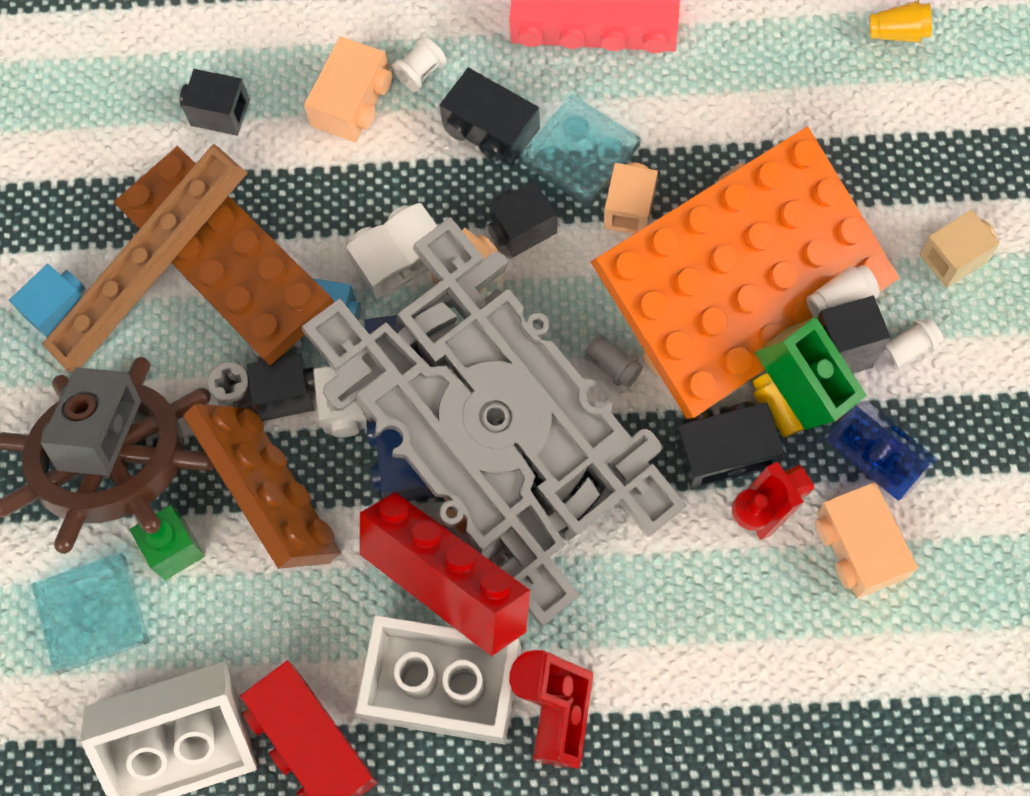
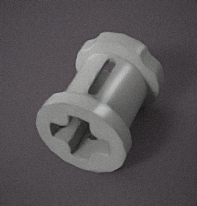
[208,362,252,408]

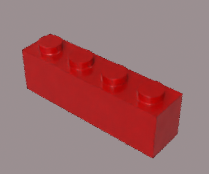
[359,492,530,657]

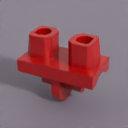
[732,462,815,540]

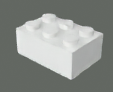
[355,615,521,745]

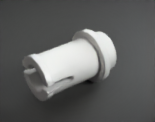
[882,318,943,370]

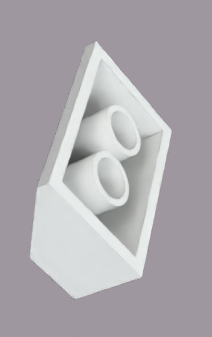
[81,661,257,796]

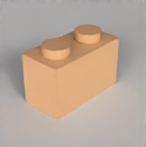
[304,36,392,143]
[815,482,918,599]

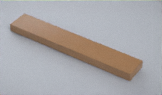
[42,143,247,373]

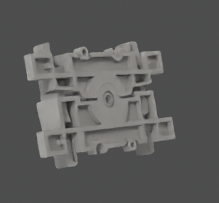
[302,217,687,627]

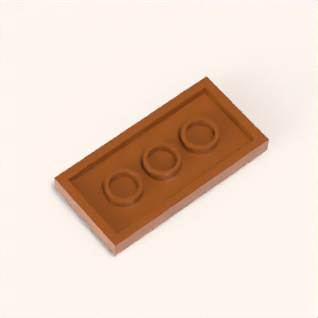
[183,404,342,569]

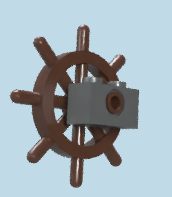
[0,357,215,554]

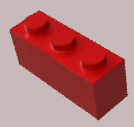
[240,660,378,796]

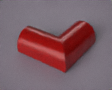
[509,650,593,769]

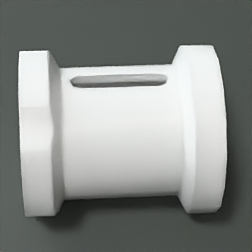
[391,36,447,92]

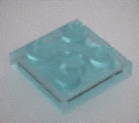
[520,94,641,208]
[31,553,149,675]

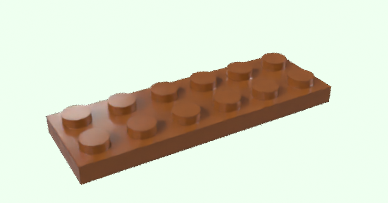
[113,145,335,366]

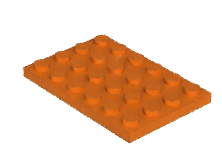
[590,126,899,419]

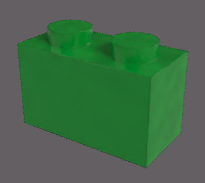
[754,317,867,430]

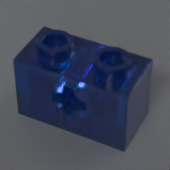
[825,400,939,501]

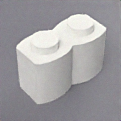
[346,203,437,299]

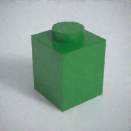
[129,505,206,581]

